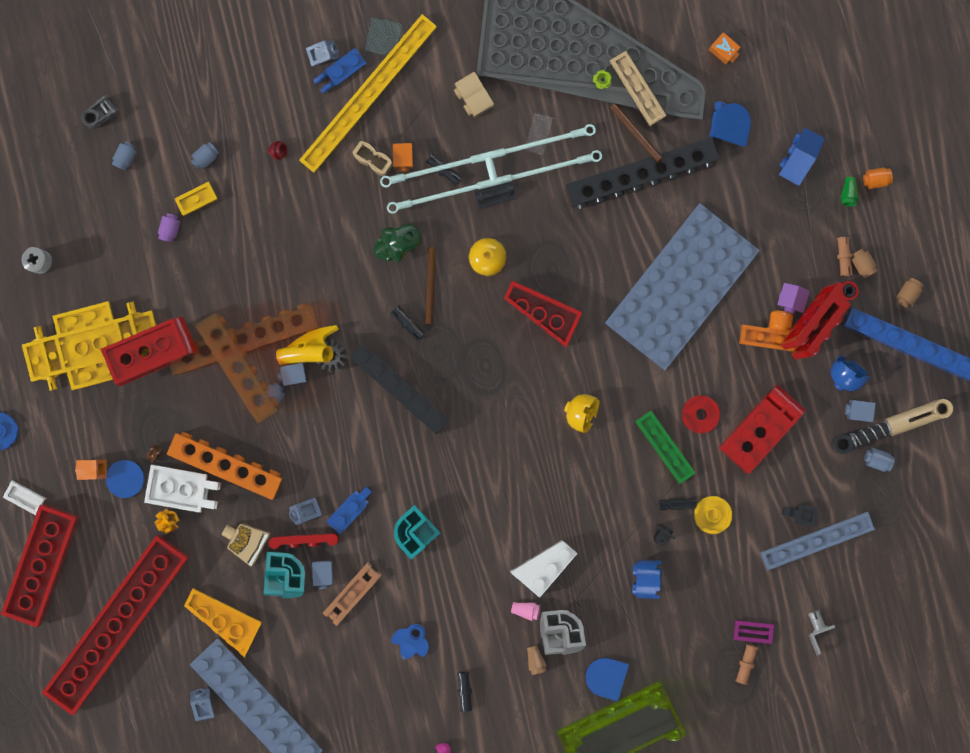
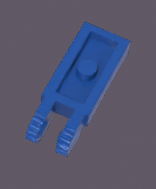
[313,48,367,94]

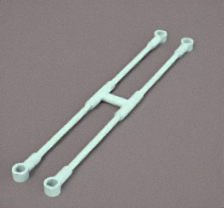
[380,124,602,214]

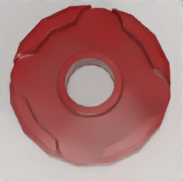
[682,396,720,433]

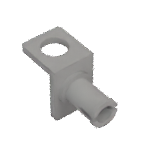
[808,610,835,656]

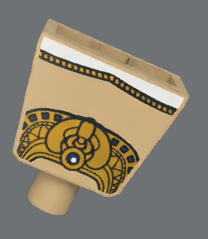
[222,523,271,567]

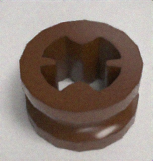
[145,444,163,464]

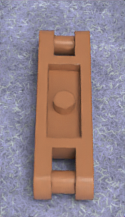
[322,562,382,626]

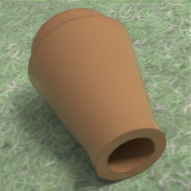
[527,646,547,675]

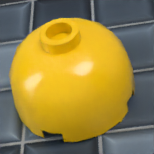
[469,238,507,276]
[564,394,599,434]

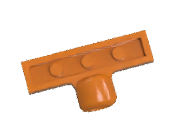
[739,310,796,352]

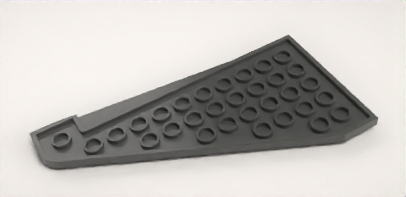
[476,0,705,120]

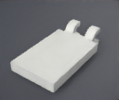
[144,465,222,513]

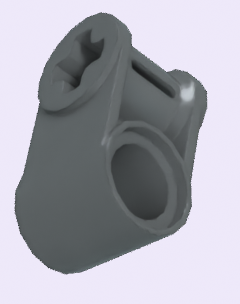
[82,95,120,129]

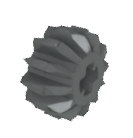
[317,339,348,372]

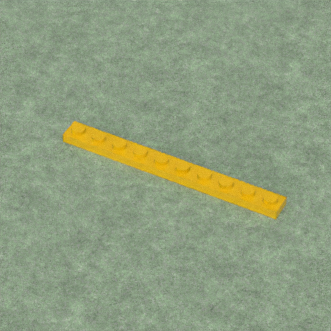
[299,14,437,173]

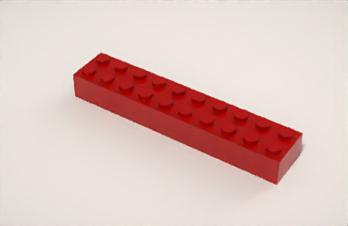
[42,535,190,716]

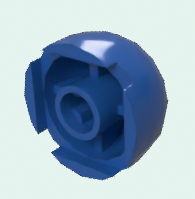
[830,355,870,391]

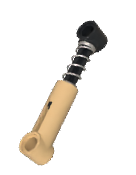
[831,399,953,454]

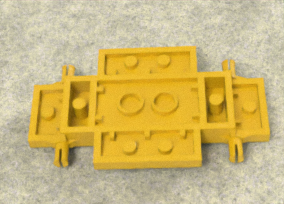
[22,301,156,391]

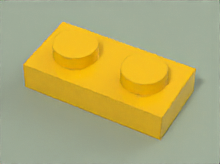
[174,182,218,216]

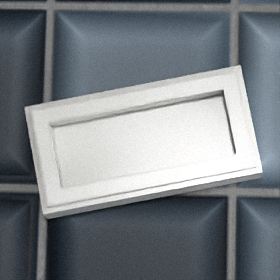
[3,480,47,515]

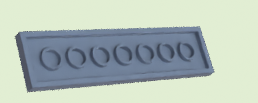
[190,638,323,753]

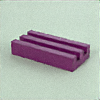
[733,620,774,644]

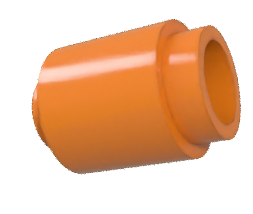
[863,167,893,189]

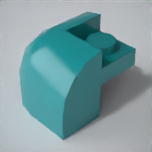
[394,505,440,560]
[263,552,305,598]

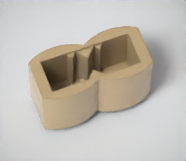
[454,72,494,118]
[352,141,393,176]

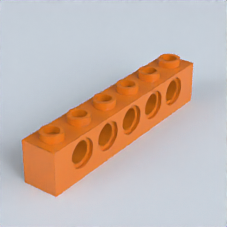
[167,431,284,500]

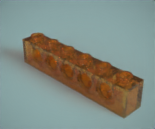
[195,313,279,424]

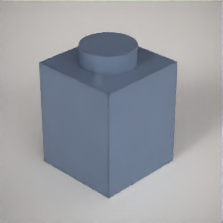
[278,363,308,386]
[845,400,875,422]
[312,560,334,589]

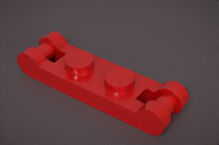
[269,533,339,549]

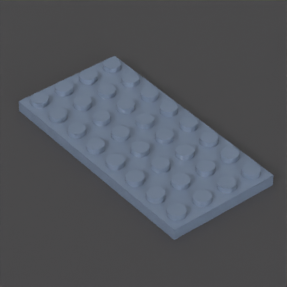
[605,203,760,371]

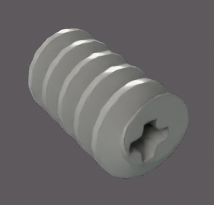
[21,247,52,274]

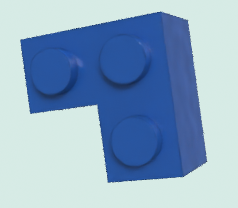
[779,128,825,186]

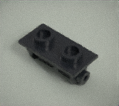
[474,182,516,209]
[653,524,675,546]

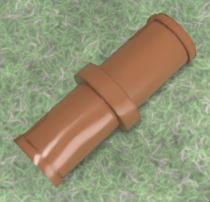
[837,237,853,276]
[735,644,758,685]

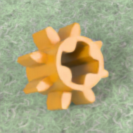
[154,508,179,534]

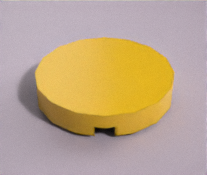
[694,496,732,534]

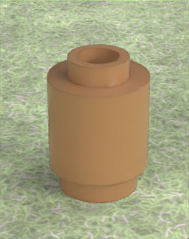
[851,248,878,278]
[897,278,924,308]

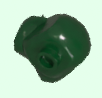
[373,224,422,263]

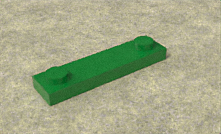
[635,410,695,484]

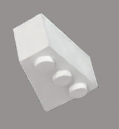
[510,540,577,597]

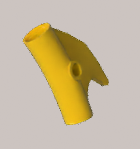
[276,325,339,366]

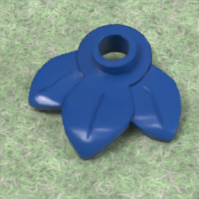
[391,624,429,659]

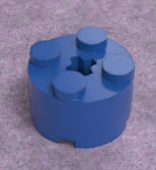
[632,560,662,599]

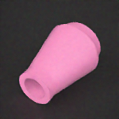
[511,602,540,621]

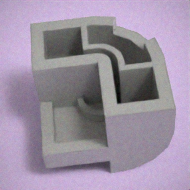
[540,610,586,655]

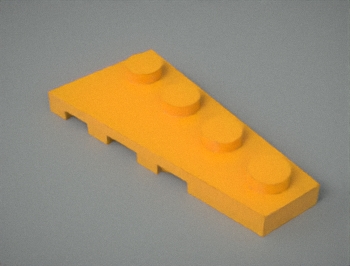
[184,588,262,657]

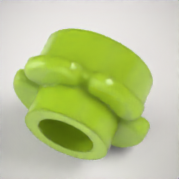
[593,70,612,89]

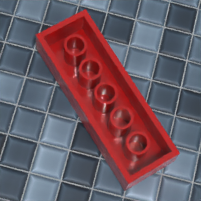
[1,504,80,627]

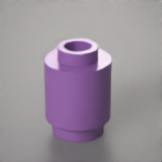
[158,213,181,242]

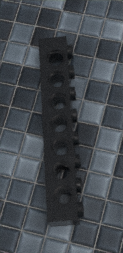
[565,137,719,210]

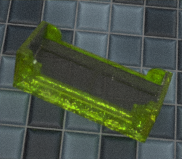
[557,681,686,753]

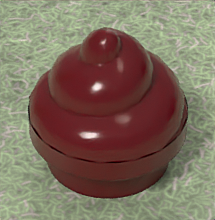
[267,141,288,160]

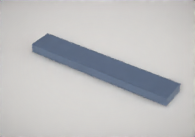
[760,512,875,571]

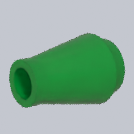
[840,177,859,207]

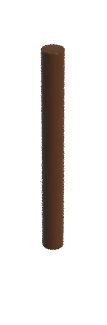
[610,103,663,163]
[425,247,436,324]

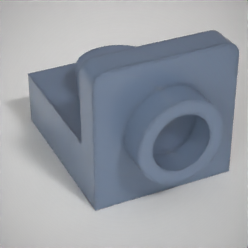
[306,40,339,66]
[289,498,322,525]
[190,688,215,721]

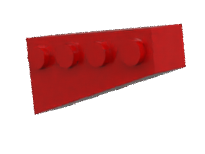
[504,280,582,347]

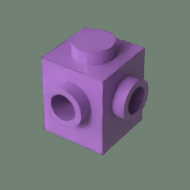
[777,283,810,314]

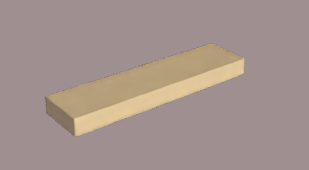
[609,51,667,126]

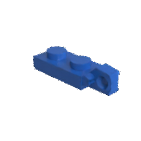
[326,486,372,534]

